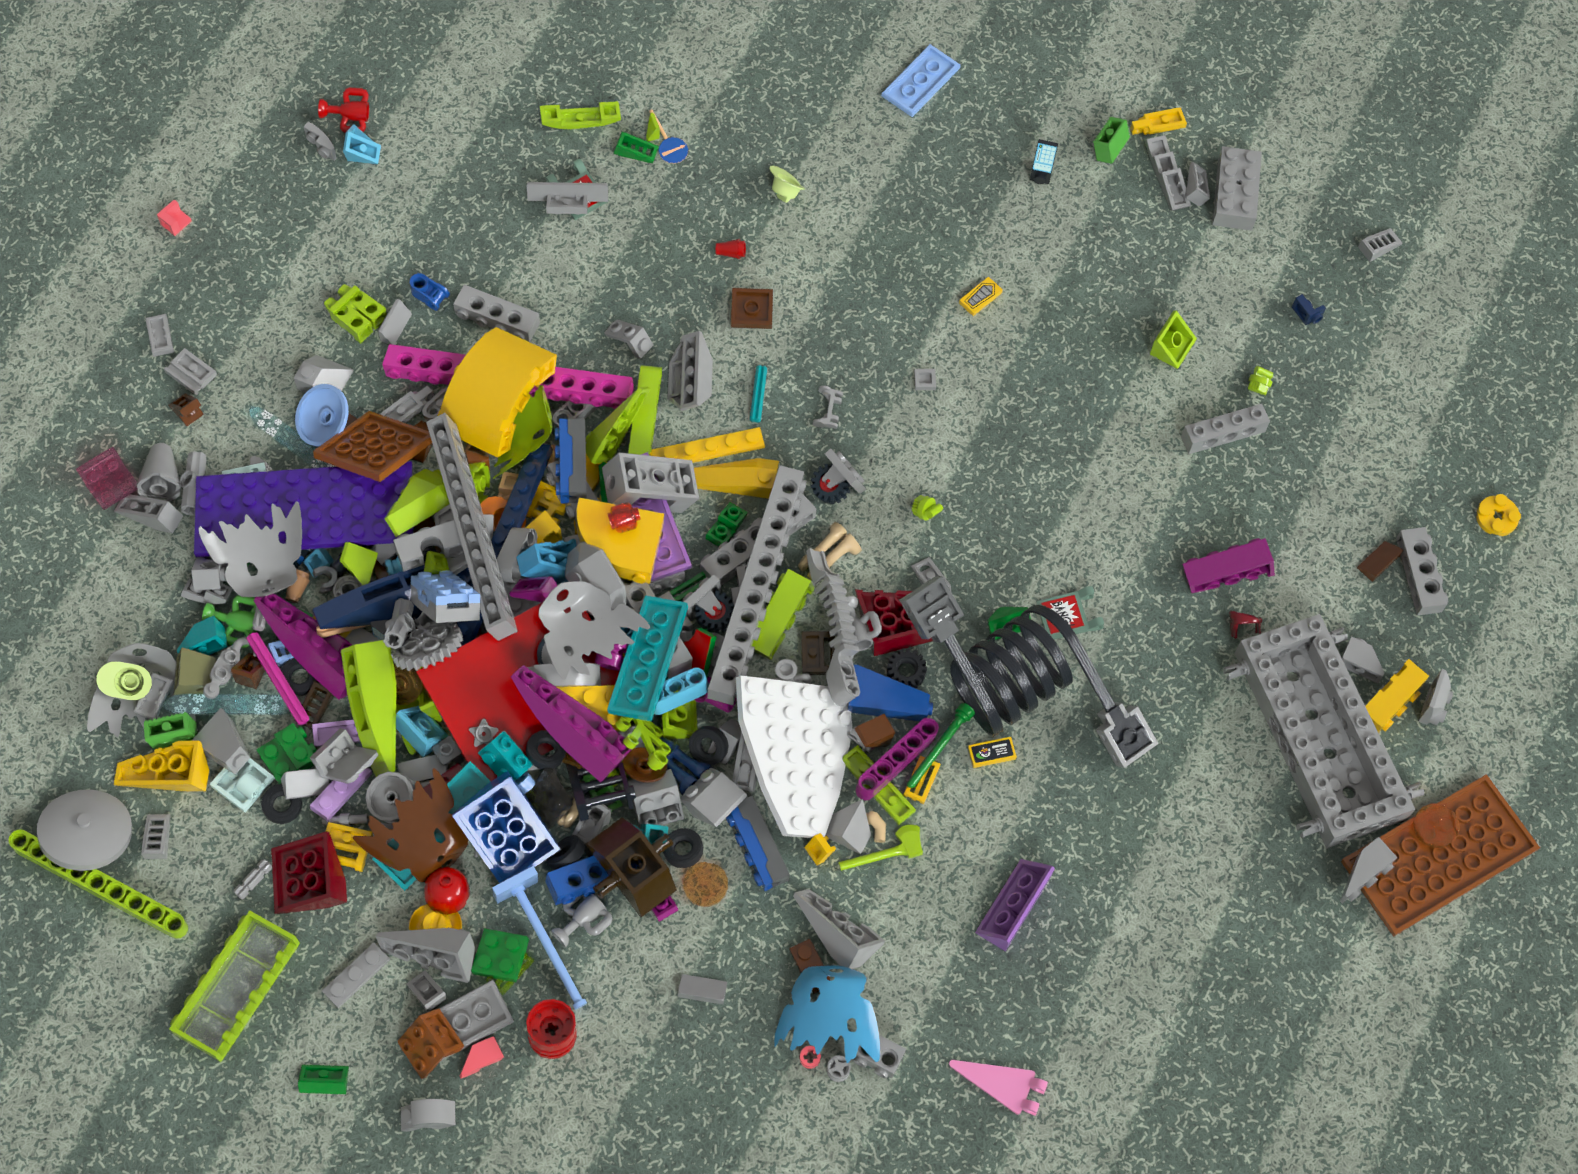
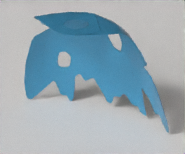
[774,966,880,1063]

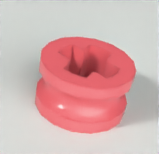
[800,1046,821,1069]

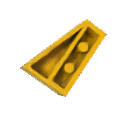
[1365,659,1429,733]

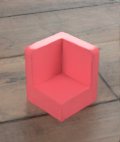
[157,200,192,236]

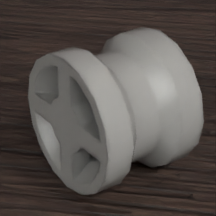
[827,1055,851,1082]

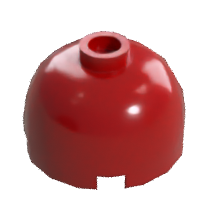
[424,867,470,915]

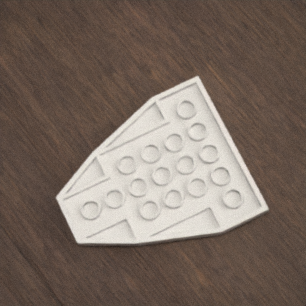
[736,676,852,838]

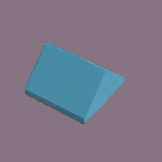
[396,706,449,757]

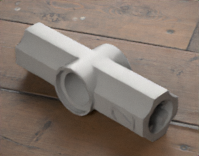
[179,451,207,515]

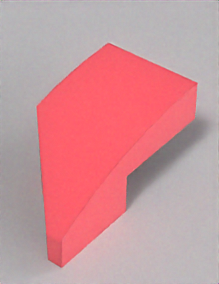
[459,1036,504,1079]

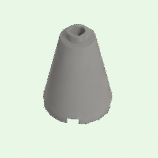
[137,443,181,502]

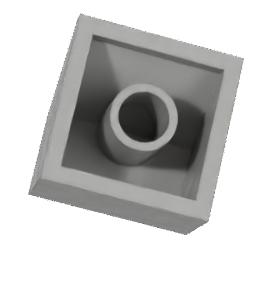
[680,768,747,827]

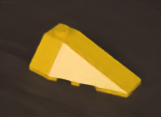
[694,458,779,499]

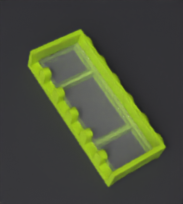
[169,910,300,1062]

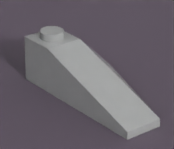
[793,889,885,969]

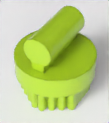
[1248,366,1273,395]
[911,495,943,521]

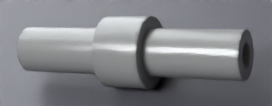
[322,813,369,827]

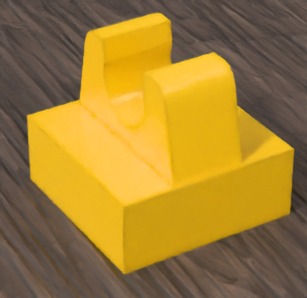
[804,833,836,865]

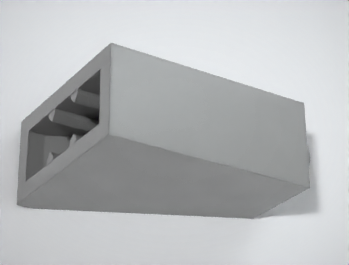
[192,708,250,775]

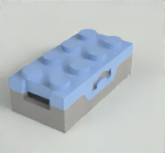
[411,571,480,623]

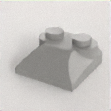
[1418,669,1453,726]

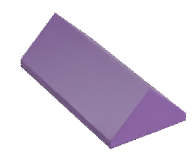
[975,859,1055,952]

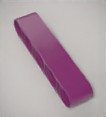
[855,718,939,801]

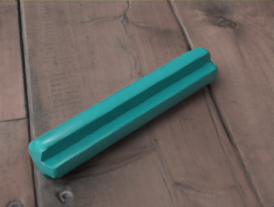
[750,365,767,423]

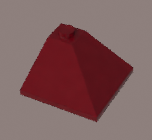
[271,831,347,914]

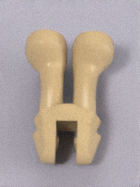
[798,522,862,580]

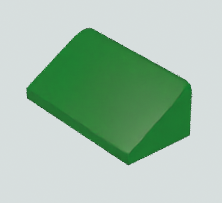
[298,1065,349,1094]

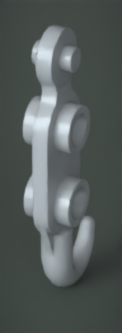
[203,637,256,699]

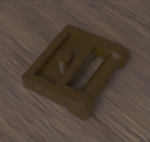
[801,631,835,675]

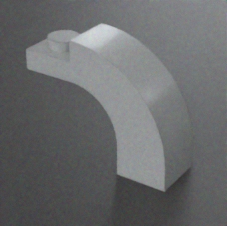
[527,663,601,687]

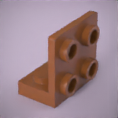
[398,1008,464,1079]

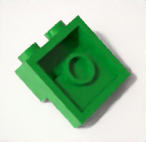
[256,723,317,784]

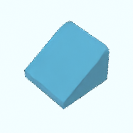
[303,548,334,578]

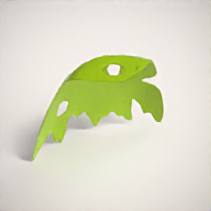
[493,385,552,479]

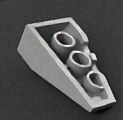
[376,928,475,983]

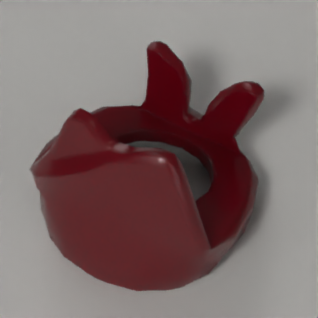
[1229,610,1262,639]

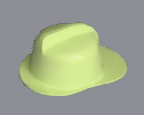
[769,166,805,203]
[97,662,152,700]

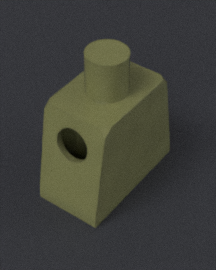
[173,648,226,695]

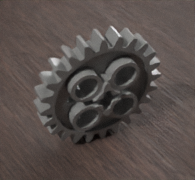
[391,622,463,671]

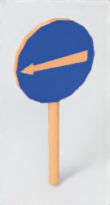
[649,110,688,164]

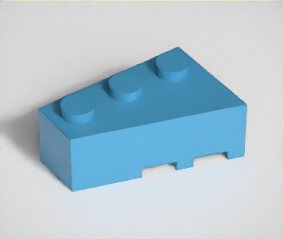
[516,539,577,585]

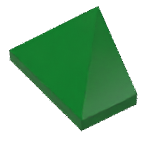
[987,607,1031,640]

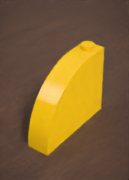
[577,498,664,584]

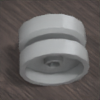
[366,772,416,824]

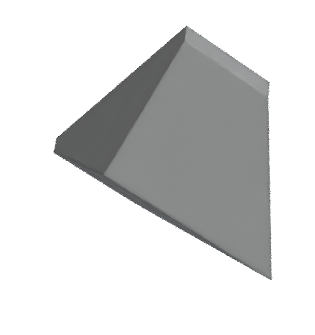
[825,799,871,855]

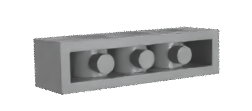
[453,285,540,342]
[1181,404,1270,454]
[1396,527,1448,615]

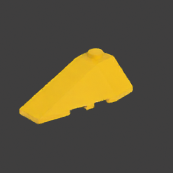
[114,741,209,791]

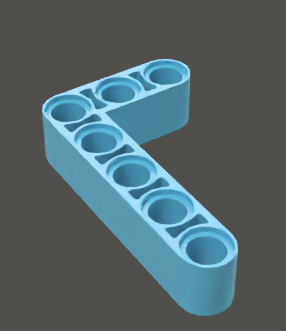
[620,627,709,715]

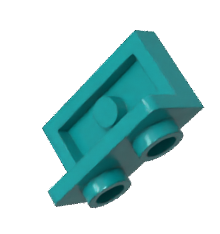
[478,731,533,780]

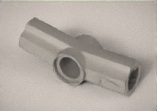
[383,598,415,649]

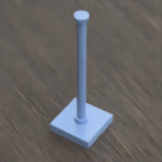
[492,866,587,1010]

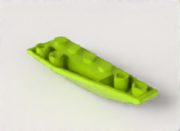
[341,640,396,777]

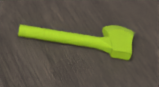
[838,825,923,871]

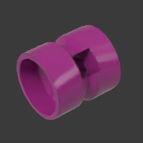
[594,644,629,671]

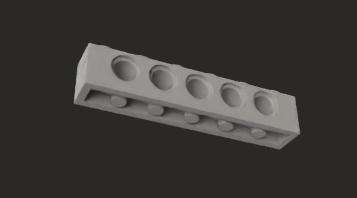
[700,492,816,586]

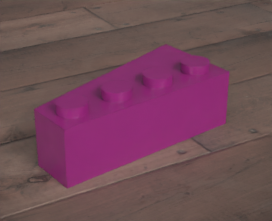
[1182,538,1275,594]

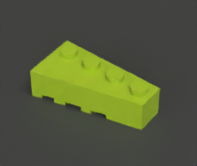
[745,569,814,660]

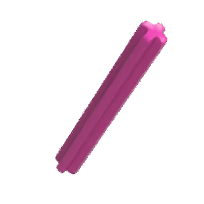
[246,632,309,725]

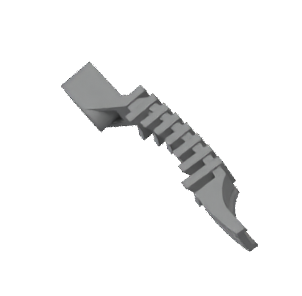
[806,548,860,707]

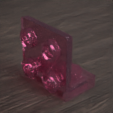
[76,446,138,510]

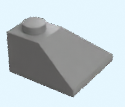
[294,355,354,393]

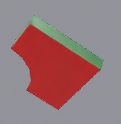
[682,628,717,677]

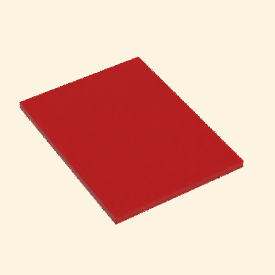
[416,589,620,781]

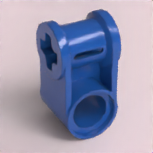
[410,273,450,311]

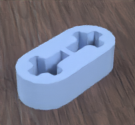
[515,771,536,794]

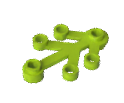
[615,716,671,771]

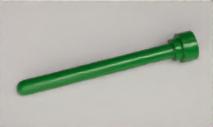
[907,703,975,788]

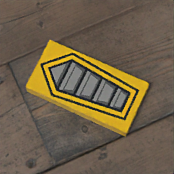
[959,277,1003,316]

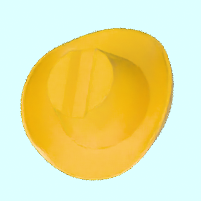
[409,904,462,930]

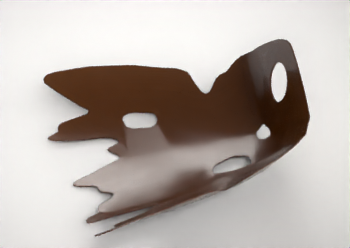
[353,768,468,882]

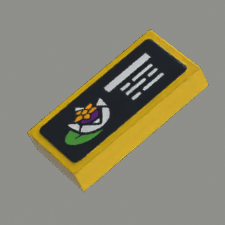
[968,737,1017,768]

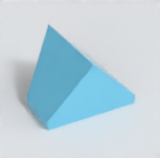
[343,124,381,164]

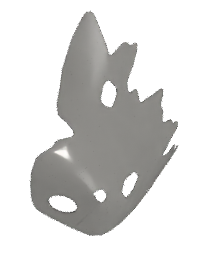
[198,502,302,597]
[538,581,650,680]
[87,643,196,738]

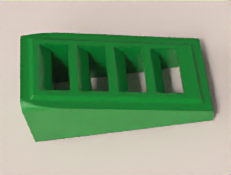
[613,131,659,164]

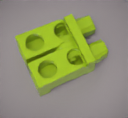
[324,284,387,344]

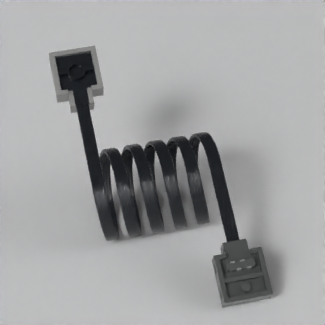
[899,576,1158,768]

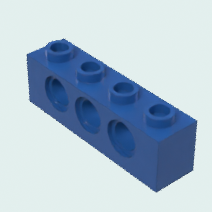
[545,856,637,905]

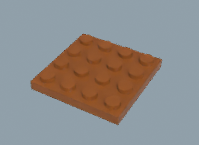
[313,411,432,482]

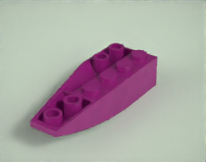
[254,591,352,700]
[511,665,632,783]

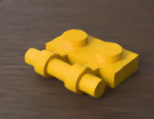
[526,481,566,525]

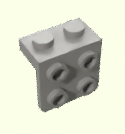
[310,728,378,784]

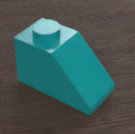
[177,615,228,655]

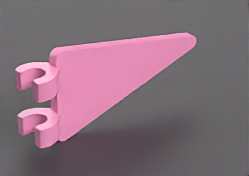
[949,1060,1048,1116]

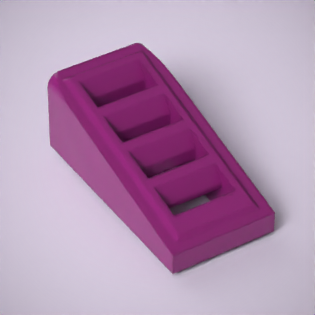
[509,576,557,602]

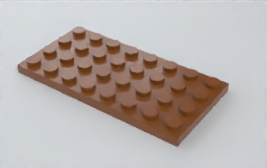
[1341,774,1540,937]

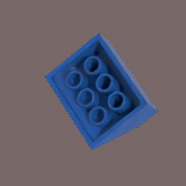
[452,771,560,883]

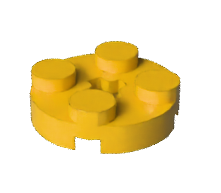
[1476,494,1521,536]

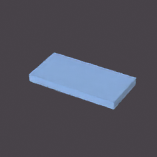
[881,44,960,117]

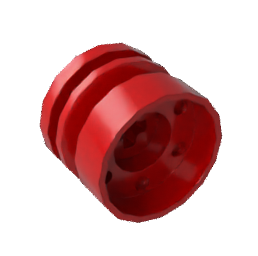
[526,999,577,1059]

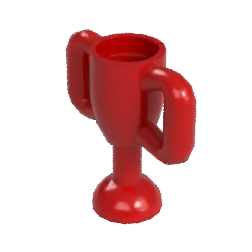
[318,87,369,133]

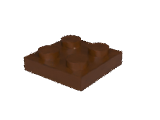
[731,288,773,329]

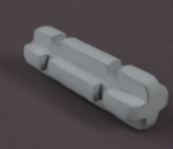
[233,859,272,899]

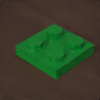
[471,928,529,983]

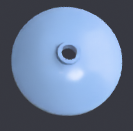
[295,384,348,447]

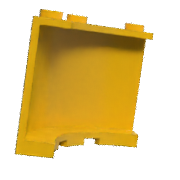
[437,327,557,458]

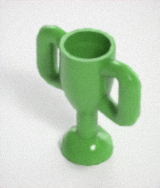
[202,595,257,648]

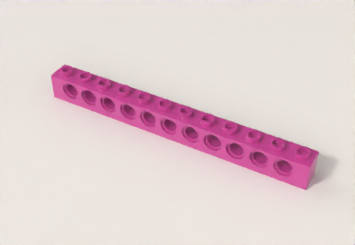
[382,344,634,409]

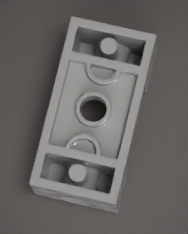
[602,453,699,513]

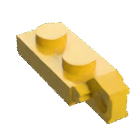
[1130,107,1187,135]

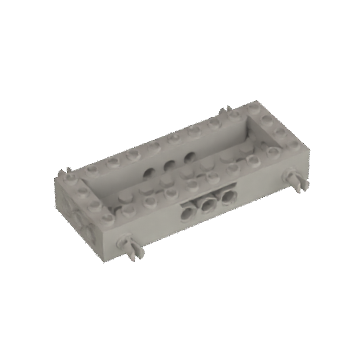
[1223,614,1424,849]

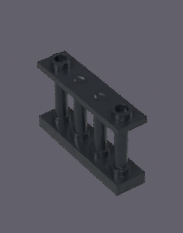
[564,752,636,821]

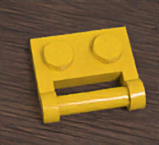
[325,822,373,872]

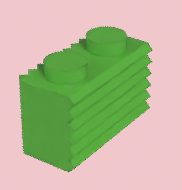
[1093,117,1130,164]
[144,712,197,750]

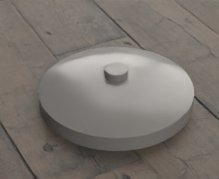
[37,790,132,871]

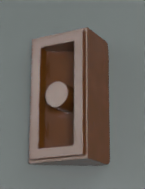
[1357,541,1404,582]

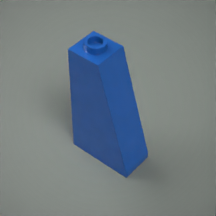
[848,664,933,721]

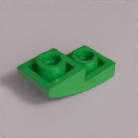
[705,502,748,547]

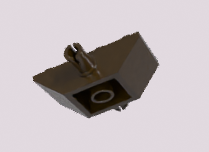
[586,817,677,918]

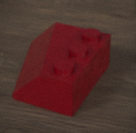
[855,589,933,656]

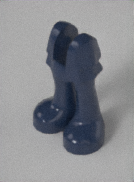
[654,736,714,796]

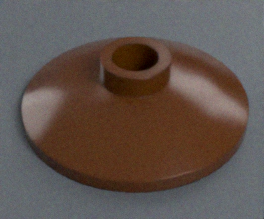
[622,747,667,783]

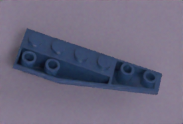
[313,565,425,629]

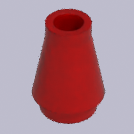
[716,239,746,259]

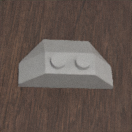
[668,331,713,411]
[565,542,626,616]

